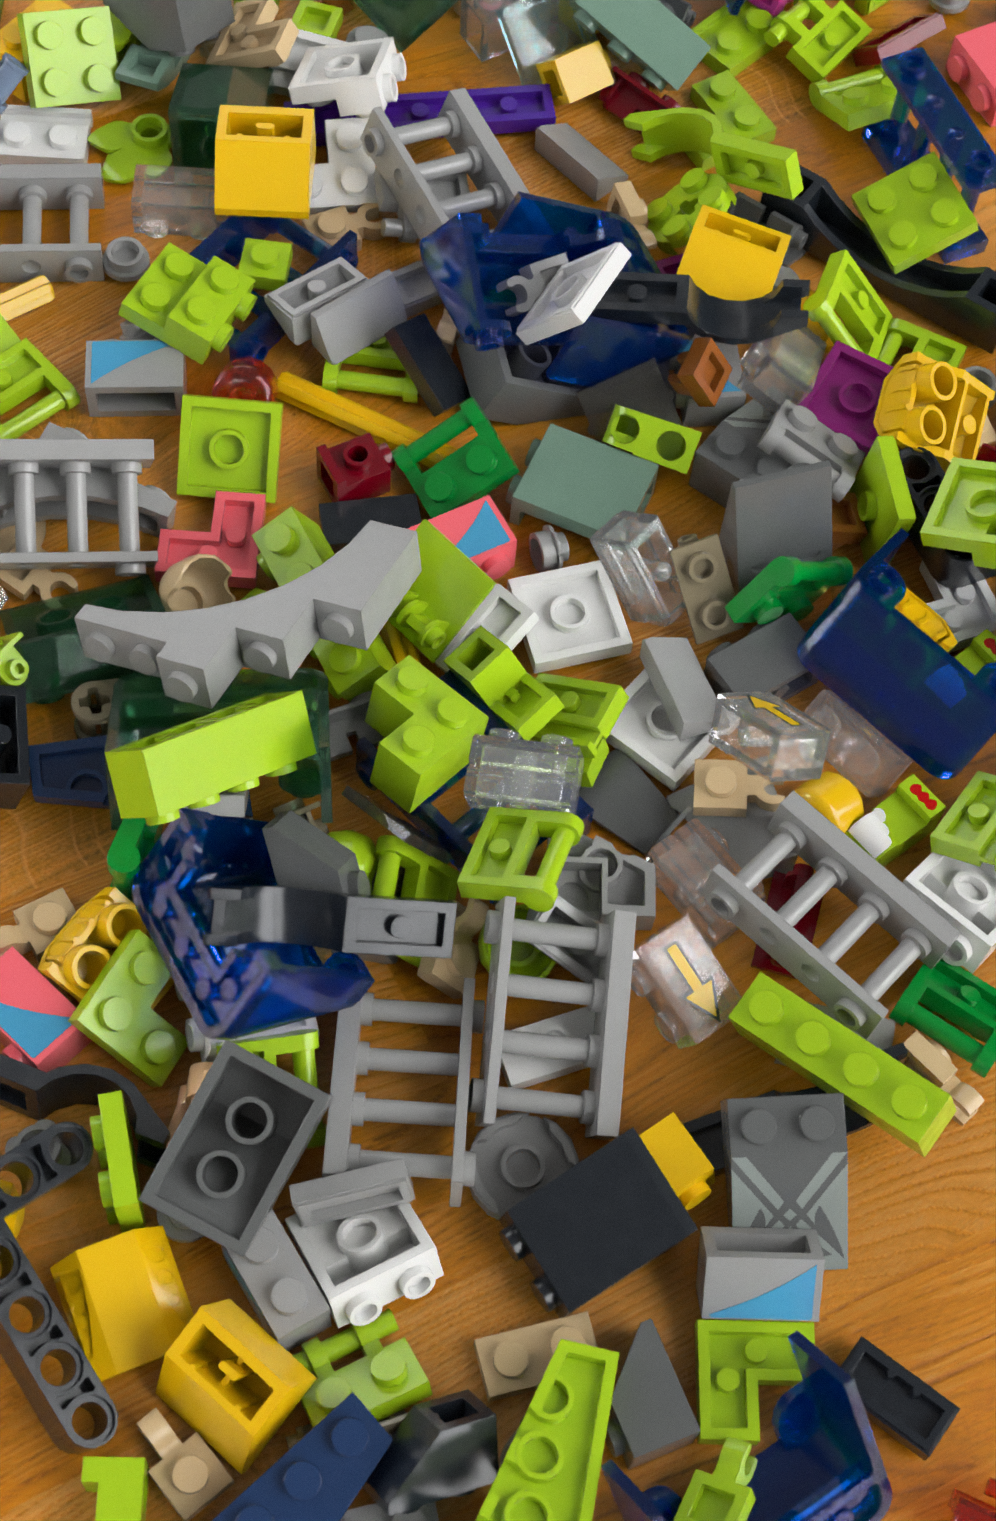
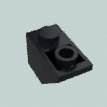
[363,1389,499,1516]

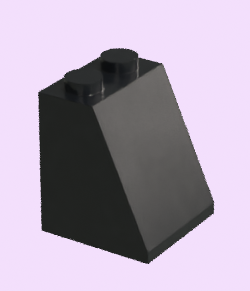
[499,1127,698,1318]

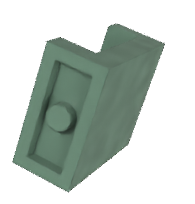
[506,423,659,567]

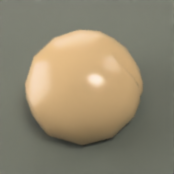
[159,554,236,612]

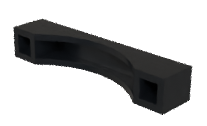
[760,165,996,354]

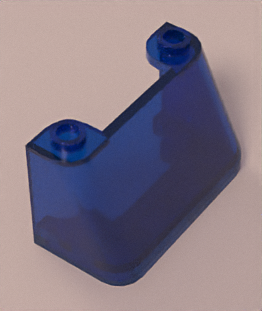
[419,213,640,352]
[132,808,375,1040]

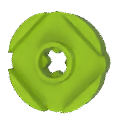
[647,168,737,255]

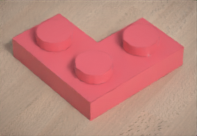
[154,491,266,589]

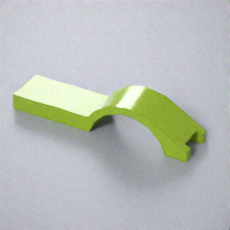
[623,107,804,200]

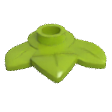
[87,113,174,184]

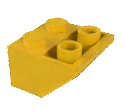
[214,105,316,219]
[676,204,791,301]
[155,1298,317,1474]

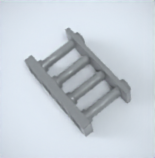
[360,87,553,285]
[0,163,105,283]
[0,439,158,577]
[700,790,961,1040]
[468,896,637,1140]
[322,969,485,1207]

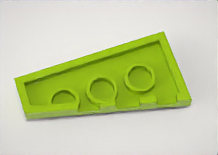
[475,1339,619,1521]

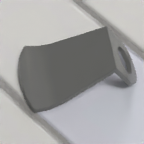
[564,749,692,858]

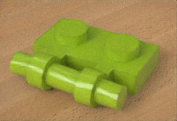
[764,0,872,83]
[292,1309,433,1428]

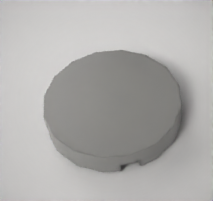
[469,1112,579,1220]

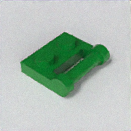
[391,396,520,518]
[725,556,853,625]
[107,818,165,904]
[888,958,996,1078]

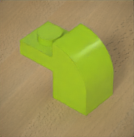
[443,626,565,743]

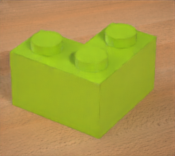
[365,655,489,814]

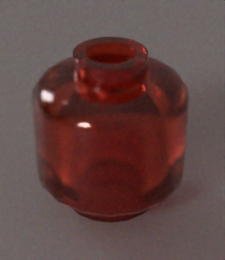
[212,357,279,402]

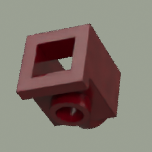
[316,432,395,502]

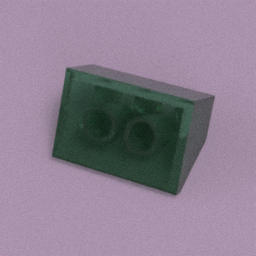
[0,574,166,704]

